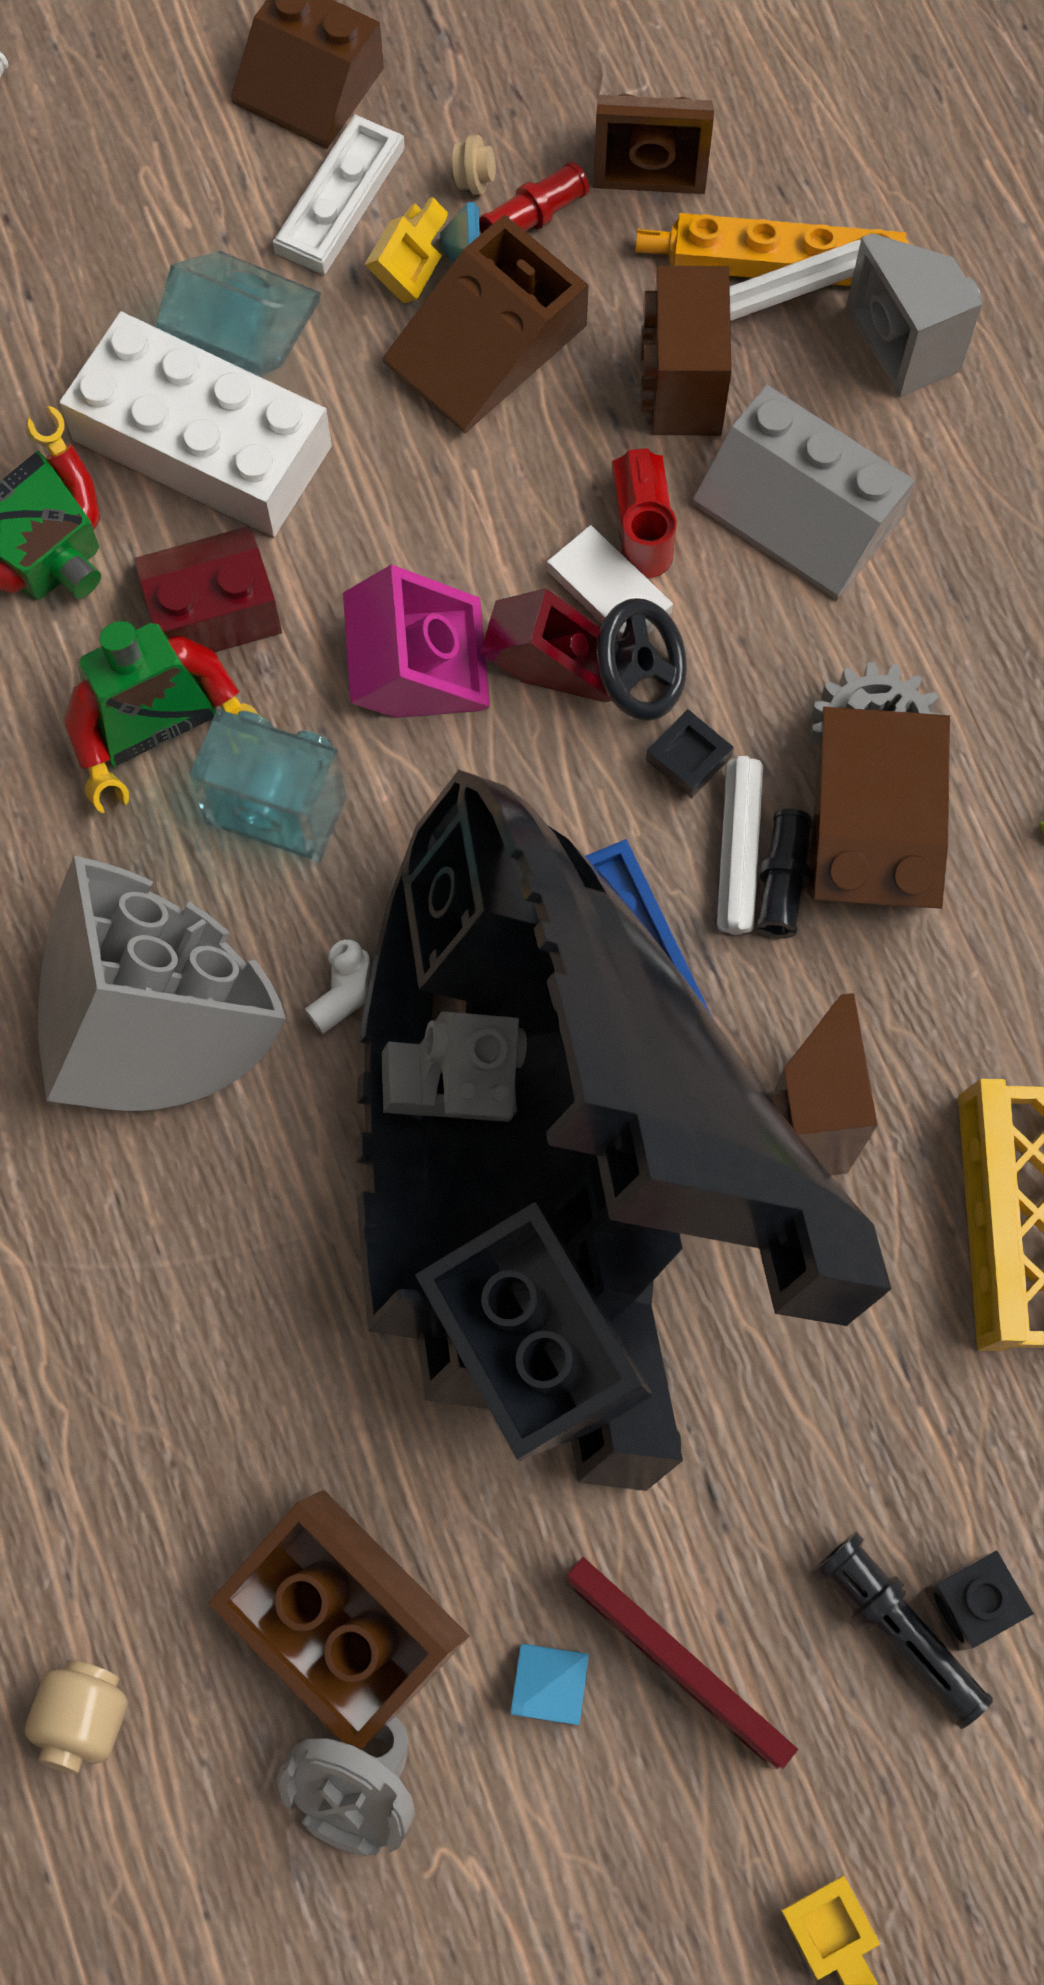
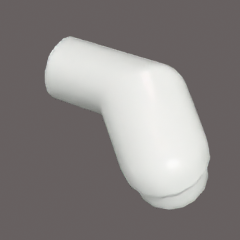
[304,940,372,1034]

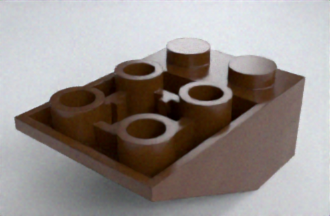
[383,214,589,434]

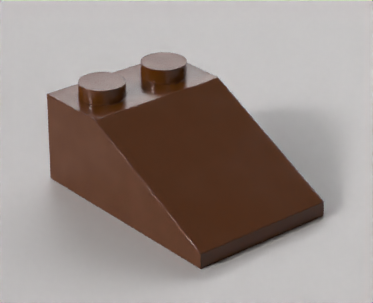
[807,707,950,909]

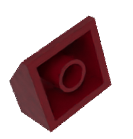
[134,526,282,653]

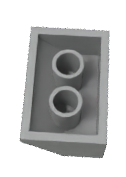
[692,385,915,601]

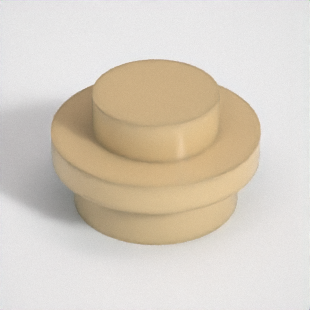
[452,135,496,195]

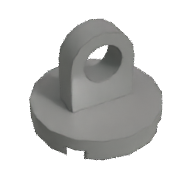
[276,1717,416,1856]

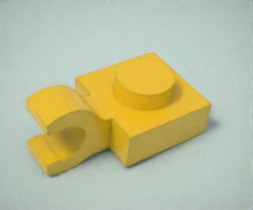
[364,197,448,304]
[780,1875,881,1985]

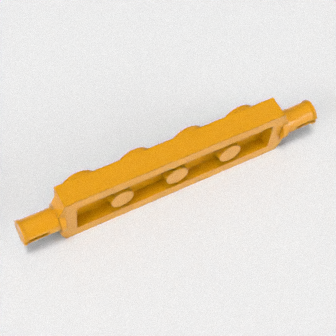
[635,213,945,286]

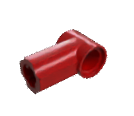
[611,448,677,578]

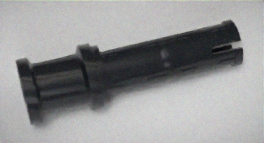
[812,1531,993,1729]

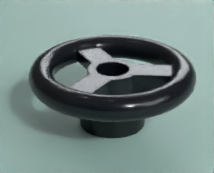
[596,598,687,721]

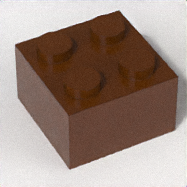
[640,266,732,436]

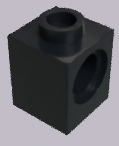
[923,1550,1034,1651]

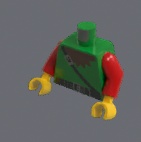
[0,406,101,599]
[64,621,264,814]

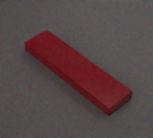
[566,1556,799,1770]

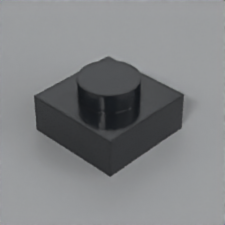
[646,709,734,799]

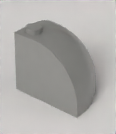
[38,856,286,1111]

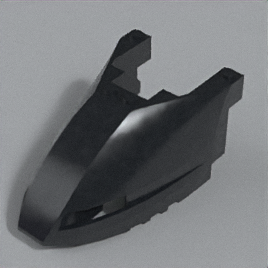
[356,769,892,1491]

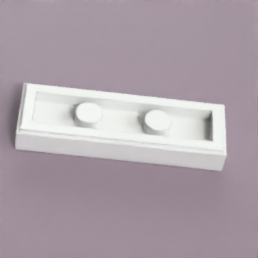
[273,114,405,276]

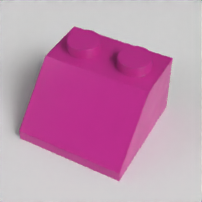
[343,564,490,718]

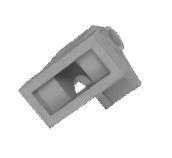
[382,1011,527,1122]

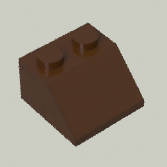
[231,0,384,149]
[593,94,714,194]

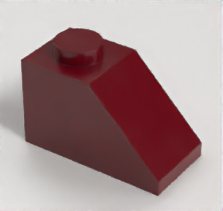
[480,588,617,702]

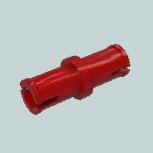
[479,161,589,234]

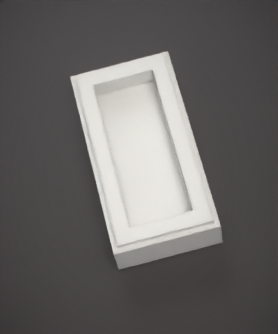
[547,525,673,639]

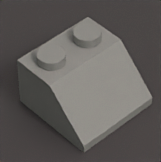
[846,233,982,397]

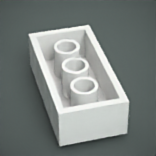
[59,311,332,538]

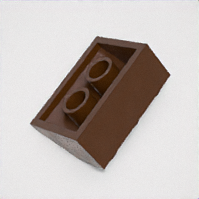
[768,993,878,1175]
[208,1490,470,1750]

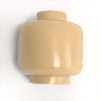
[24,1660,128,1774]

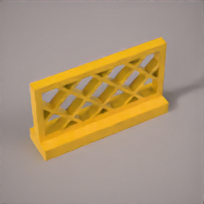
[958,1079,1044,1351]

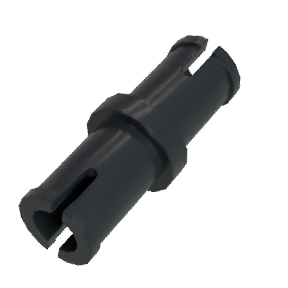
[757,808,813,939]

